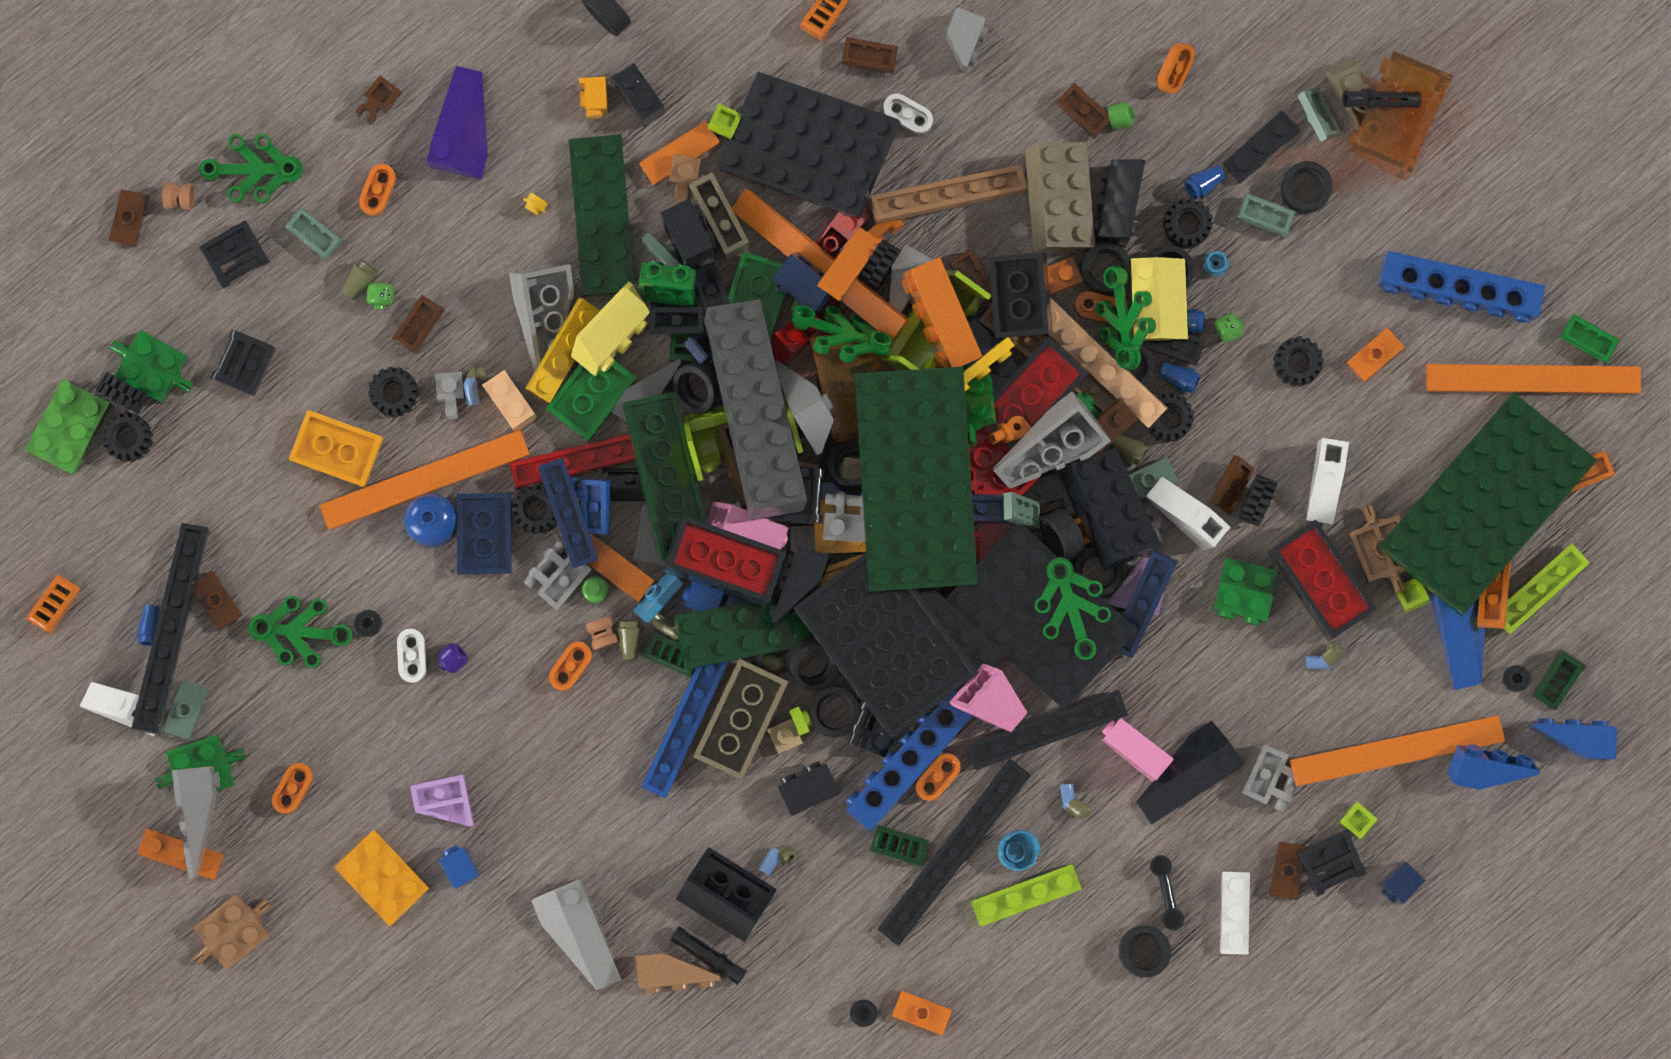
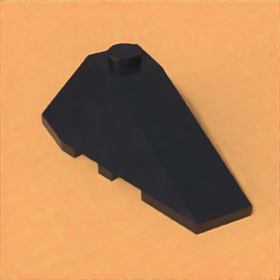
[1136,721,1245,825]

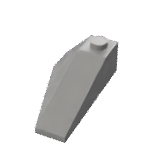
[509,264,574,372]
[775,360,834,455]
[993,391,1111,489]
[172,766,220,879]
[531,879,622,990]

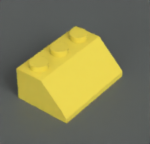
[1131,257,1188,341]
[571,282,650,376]

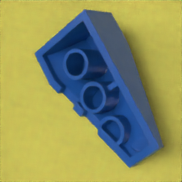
[1429,591,1485,690]

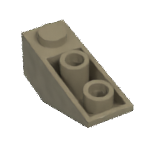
[1324,57,1387,145]

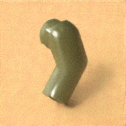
[649,613,678,640]

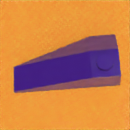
[427,66,488,180]

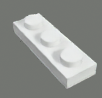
[1220,872,1250,954]

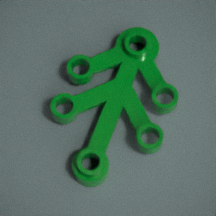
[199,134,303,204]
[1095,266,1156,370]
[792,305,893,363]
[1034,558,1111,660]
[248,596,353,668]

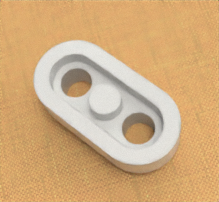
[883,94,933,135]
[397,629,427,683]

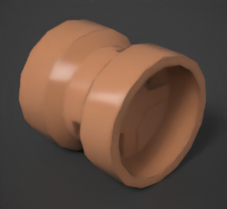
[163,182,195,210]
[586,617,619,651]

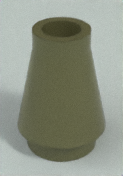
[341,259,378,300]
[1107,435,1148,466]
[616,620,643,659]

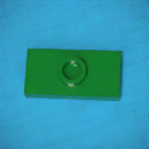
[1559,314,1620,364]

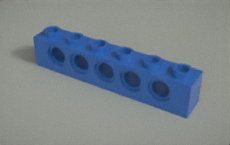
[1378,251,1545,323]
[845,690,973,832]

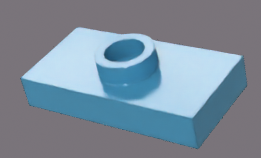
[633,573,683,624]

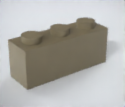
[689,172,750,260]

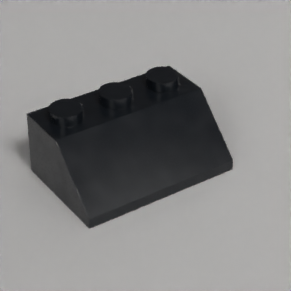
[1093,159,1146,248]
[676,847,777,942]

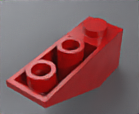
[816,208,874,259]
[770,297,846,365]

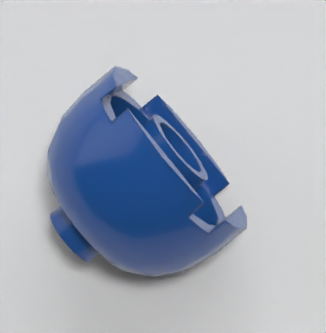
[404,493,457,547]

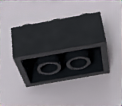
[660,199,717,269]
[989,252,1053,338]

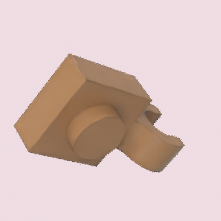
[669,154,701,202]

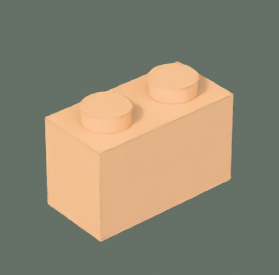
[482,370,537,432]

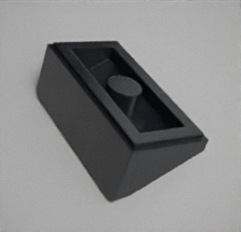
[603,468,645,501]

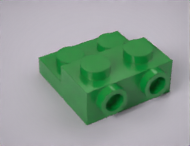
[639,261,696,307]
[1212,557,1278,626]

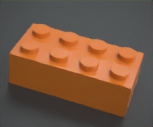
[901,257,982,368]

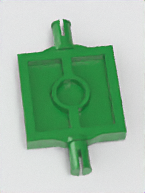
[110,330,194,403]
[961,365,996,447]
[155,734,246,791]

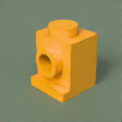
[579,77,608,119]

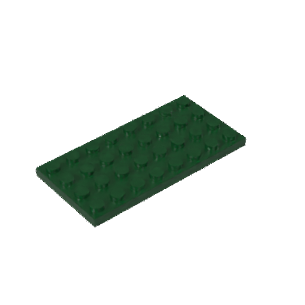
[854,367,978,592]
[1378,392,1597,617]

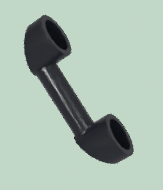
[1150,855,1184,930]

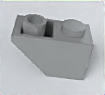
[946,7,989,73]

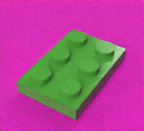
[25,379,112,475]

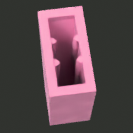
[707,502,789,549]
[950,663,1027,732]
[1102,718,1174,781]

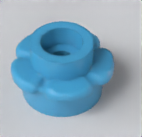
[1203,251,1229,277]

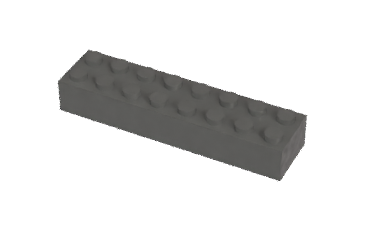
[704,299,807,520]

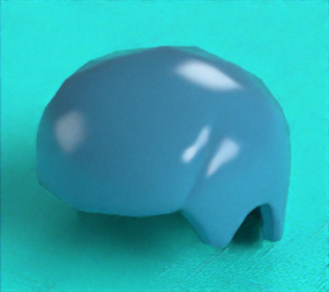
[998,830,1041,871]

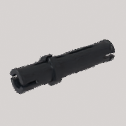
[1342,88,1422,110]
[670,926,747,986]

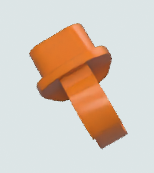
[988,416,1032,445]

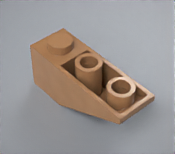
[636,953,721,994]

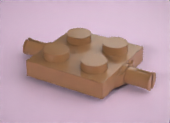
[1348,505,1406,593]
[192,894,272,970]

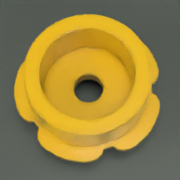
[523,192,549,215]

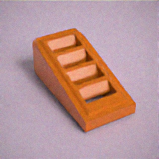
[800,0,850,42]
[26,574,82,634]

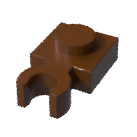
[356,75,402,125]

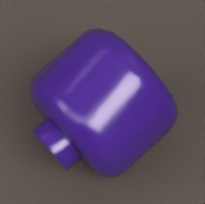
[438,643,468,673]

